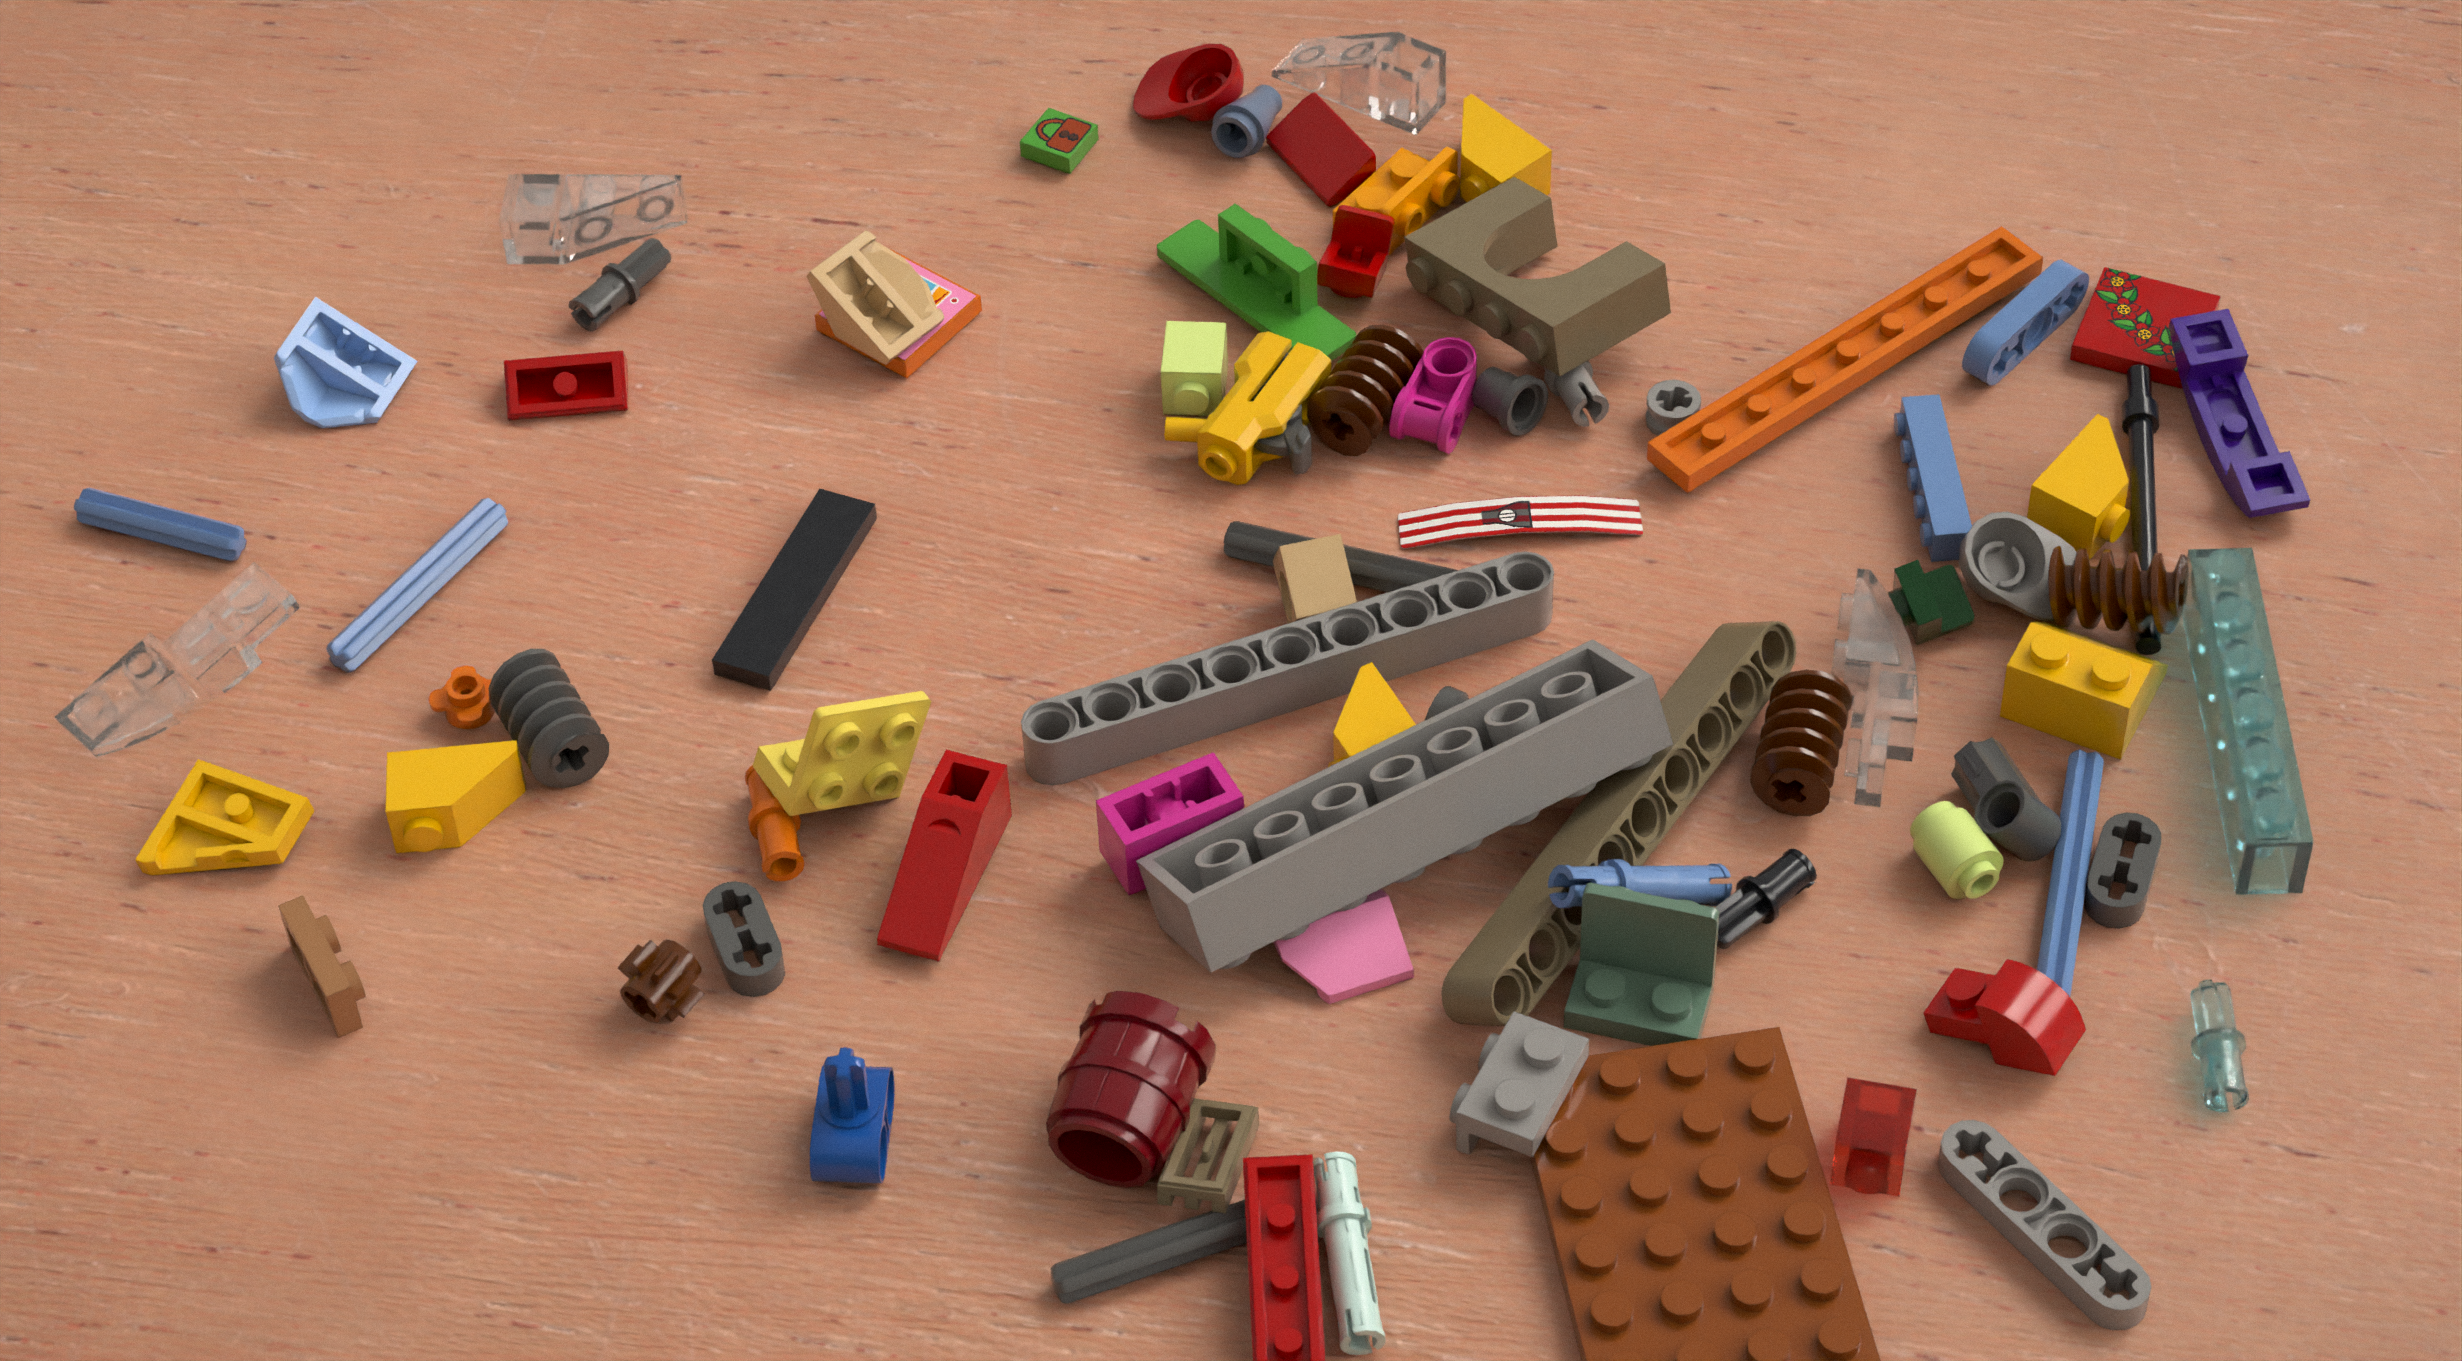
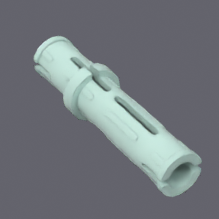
[1313,1151,1385,1355]

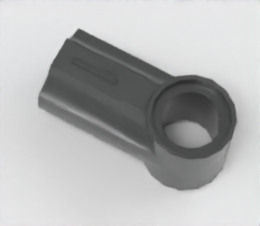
[1951,737,2061,862]

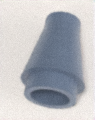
[1212,85,1283,158]

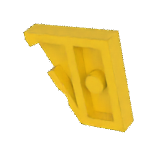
[135,759,315,876]

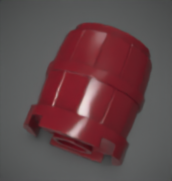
[1046,991,1216,1188]

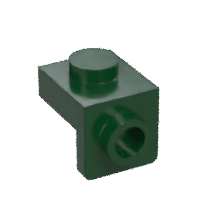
[1887,560,1975,645]

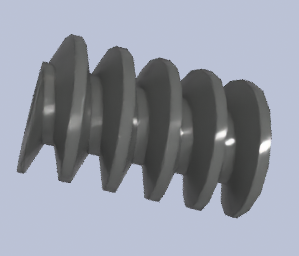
[488,649,609,788]

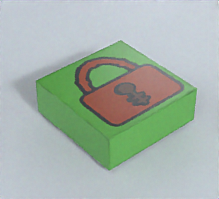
[1020,108,1099,174]

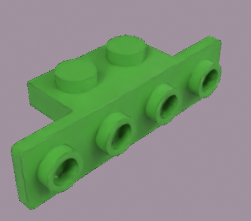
[1157,203,1356,361]

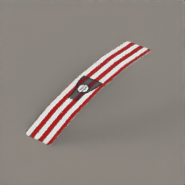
[1398,495,1643,549]

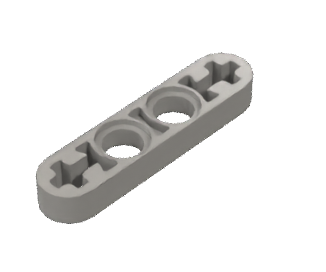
[1938,1120,2151,1330]

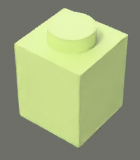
[1161,321,1228,416]

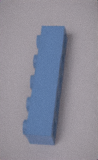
[1894,394,1972,562]

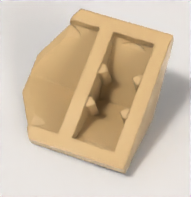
[806,230,944,365]

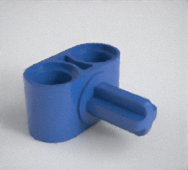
[810,1048,895,1184]

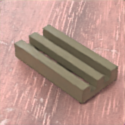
[1157,1098,1259,1214]

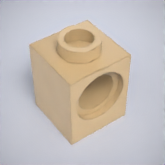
[1273,534,1357,624]

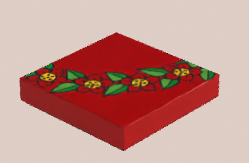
[2070,267,2221,389]

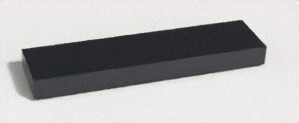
[712,489,877,691]

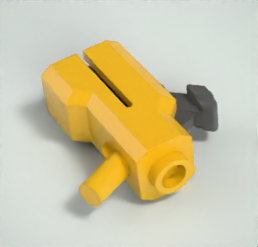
[1164,331,1331,485]

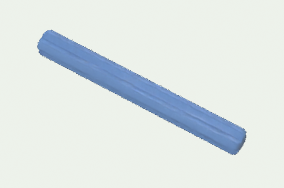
[2037,749,2104,997]

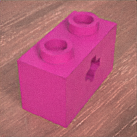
[1096,752,1244,896]

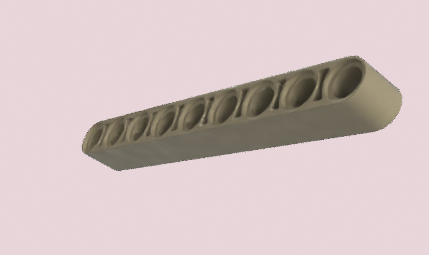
[1441,621,1796,1026]

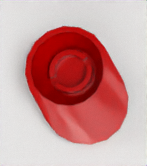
[1133,44,1244,122]

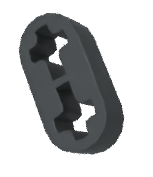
[2084,812,2161,929]
[703,881,785,997]

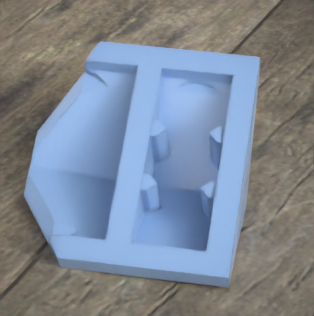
[274,297,417,429]

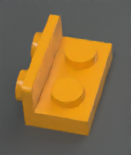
[1332,147,1460,255]

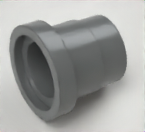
[1472,367,1548,436]

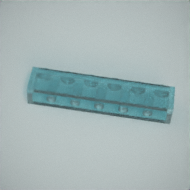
[2182,548,2314,895]

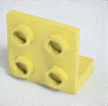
[753,691,931,816]

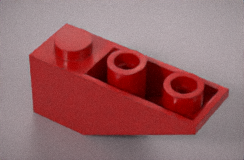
[877,749,1012,962]

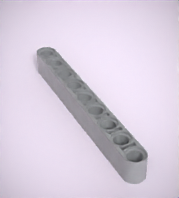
[1021,551,1554,786]

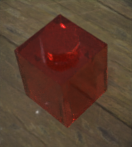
[1830,1077,1917,1197]

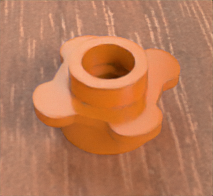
[428,665,495,729]

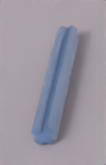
[326,498,508,673]

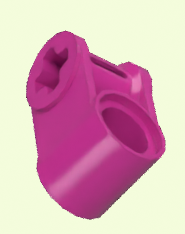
[1389,337,1477,454]

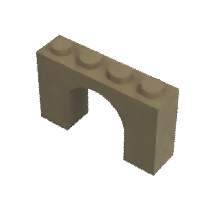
[1404,177,1671,377]

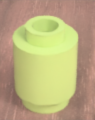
[1910,801,2004,899]

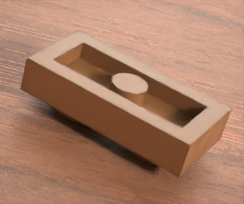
[278,895,366,1038]

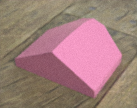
[1273,889,1414,1004]

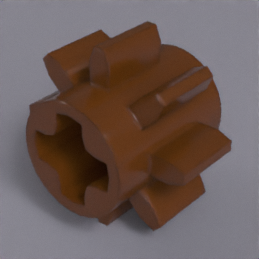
[618,940,704,1023]

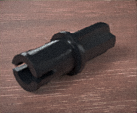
[1715,848,1817,949]

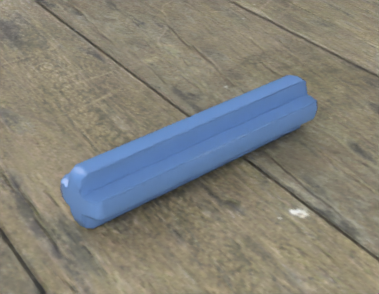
[74,488,247,562]

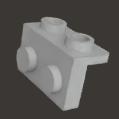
[1449,1011,1589,1157]

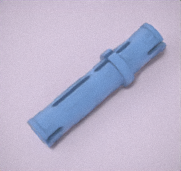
[1548,859,1732,908]

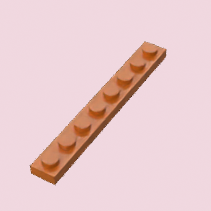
[1647,226,2043,493]

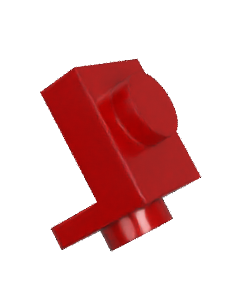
[1317,205,1395,298]

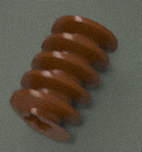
[1307,325,1424,456]
[2048,546,2189,635]
[1750,669,1852,816]

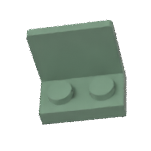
[1564,883,1720,1046]

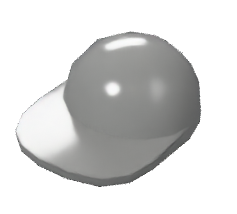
[1958,512,2077,622]

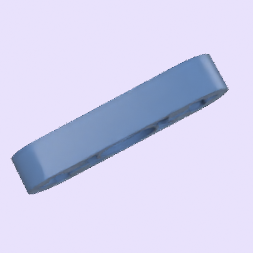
[1962,260,2089,385]

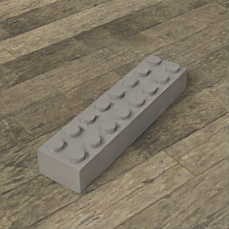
[1136,639,1673,973]

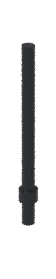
[2121,364,2161,655]

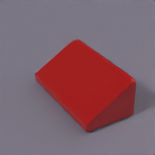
[1266,92,1376,207]
[504,350,628,421]

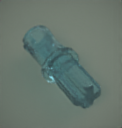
[2190,979,2249,1112]

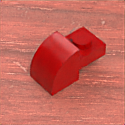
[1923,959,2086,1076]

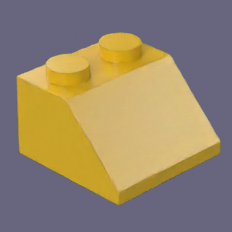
[2000,622,2168,760]

